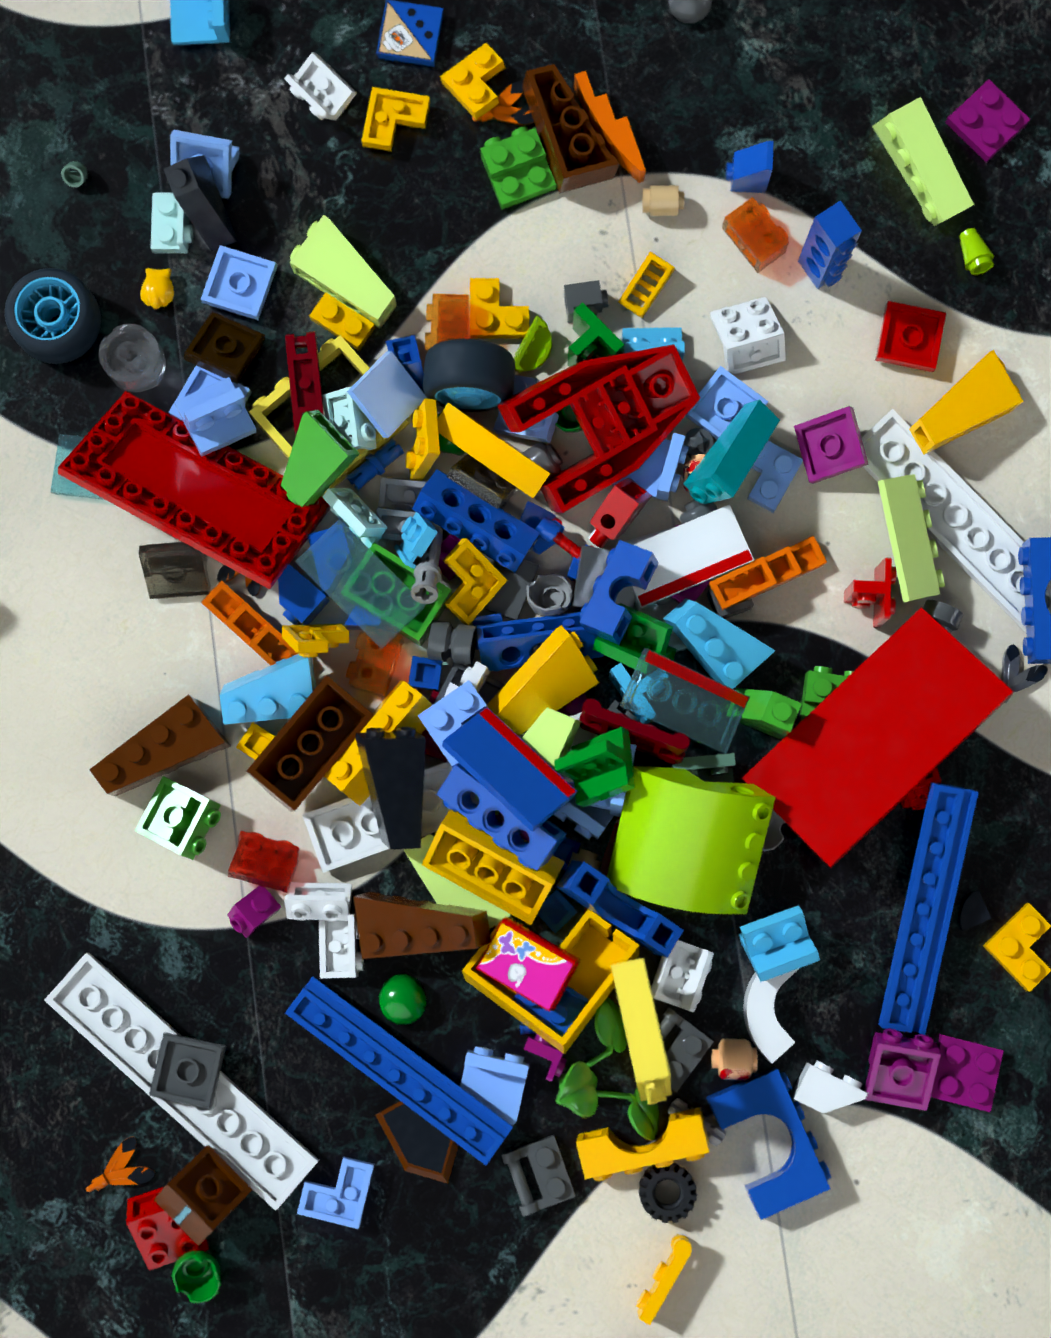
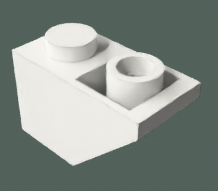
[790,1060,868,1113]

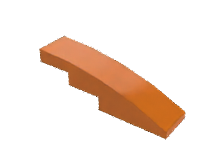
[574,71,646,183]
[708,536,827,610]
[201,580,314,665]

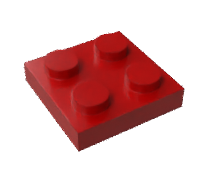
[875,301,946,372]

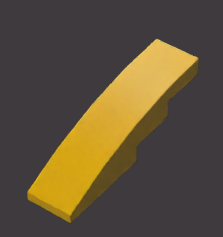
[437,402,550,498]

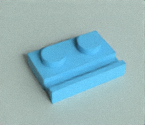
[394,512,438,569]

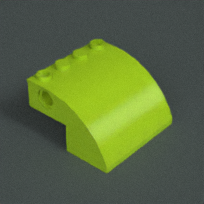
[607,766,775,914]

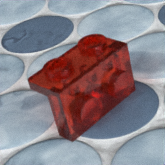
[228,831,300,893]

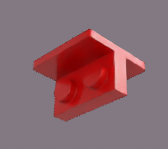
[844,558,896,628]

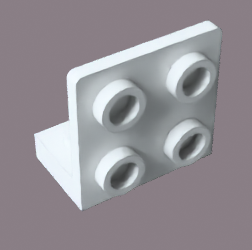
[710,297,786,375]

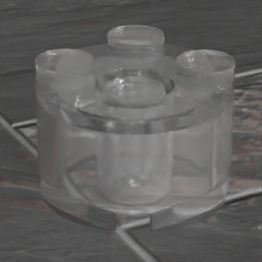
[99,324,166,392]

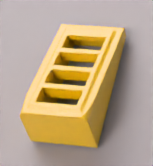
[618,251,676,319]

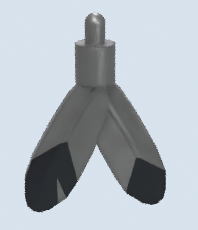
[1000,644,1048,707]

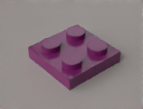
[945,80,1030,163]
[794,406,869,484]
[931,1034,1004,1112]

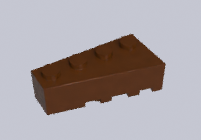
[522,64,620,193]
[89,694,231,797]
[354,892,491,959]

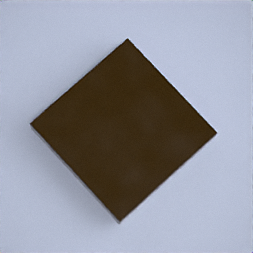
[184,311,265,384]

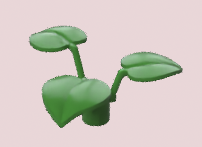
[556,997,659,1141]

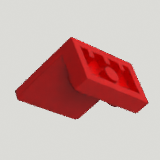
[126,1186,208,1270]

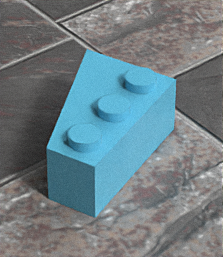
[663,598,775,690]
[219,654,316,725]

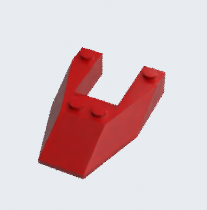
[497,344,701,513]

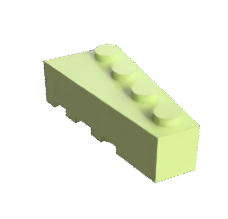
[872,97,974,226]

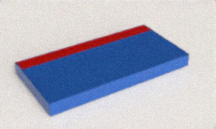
[441,707,577,832]

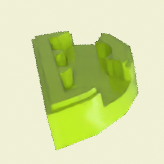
[513,315,553,372]

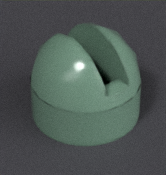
[61,161,88,187]

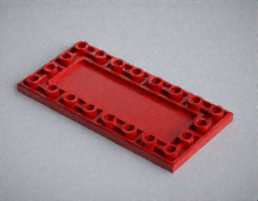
[58,391,330,589]
[742,607,1013,868]

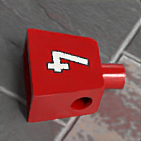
[588,477,652,548]

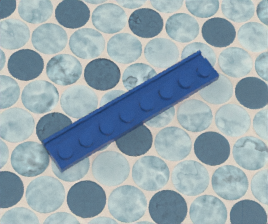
[879,782,978,1035]
[285,976,513,1165]

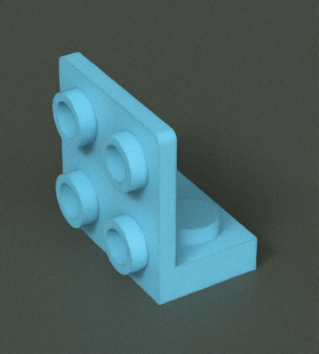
[170,0,230,45]

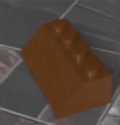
[246,675,374,812]

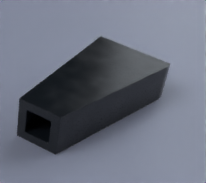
[356,727,426,850]

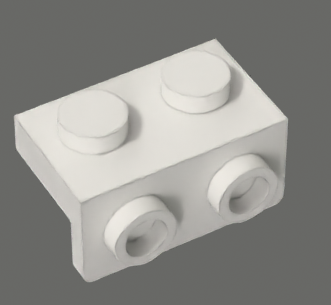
[285,53,357,121]
[285,882,353,921]
[319,914,364,979]
[651,940,714,1012]

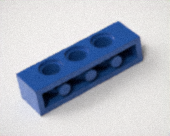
[798,201,862,289]
[412,469,540,573]
[476,612,603,672]
[436,763,566,871]

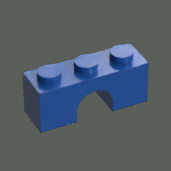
[579,540,659,645]

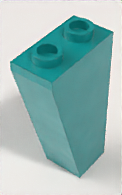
[683,399,780,504]

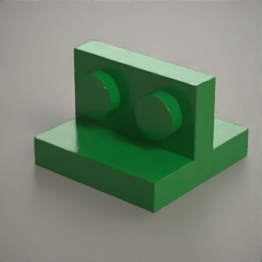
[568,302,625,367]
[592,603,677,674]
[554,727,635,807]

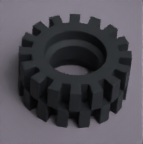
[639,1163,697,1223]

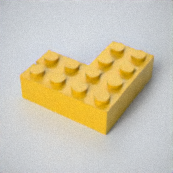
[462,909,639,1054]

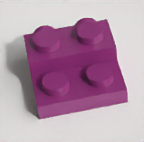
[864,1029,941,1111]

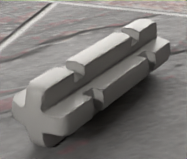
[668,1098,726,1146]

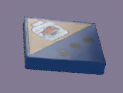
[376,0,444,67]

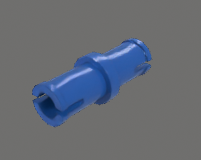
[346,438,404,491]

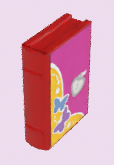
[476,917,581,1012]

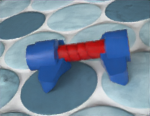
[532,517,594,581]

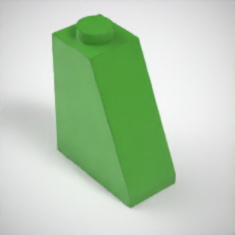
[281,410,360,507]
[724,688,802,740]

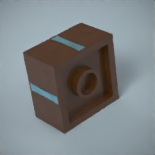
[154,1144,253,1246]

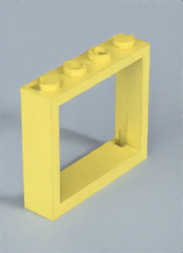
[249,335,412,497]
[611,958,672,1105]

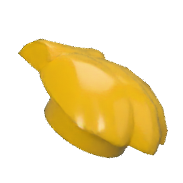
[140,268,174,309]

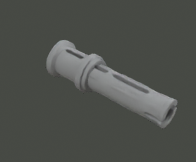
[411,523,444,604]

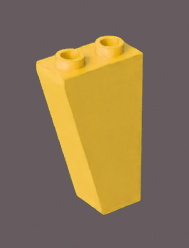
[909,350,1024,455]
[487,625,599,736]

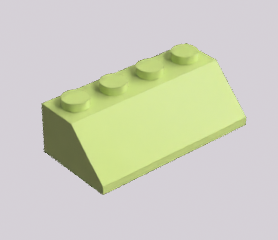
[878,474,945,603]

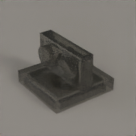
[446,454,518,510]
[138,542,211,599]

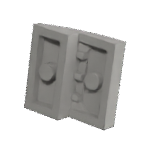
[376,477,433,541]

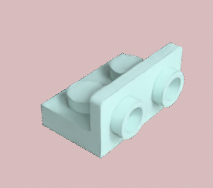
[151,193,193,253]
[322,386,377,450]
[322,488,388,549]

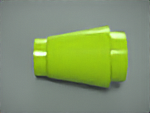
[959,228,994,275]

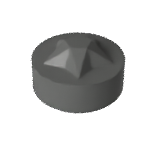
[684,428,713,458]

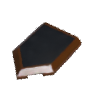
[376,1101,459,1184]

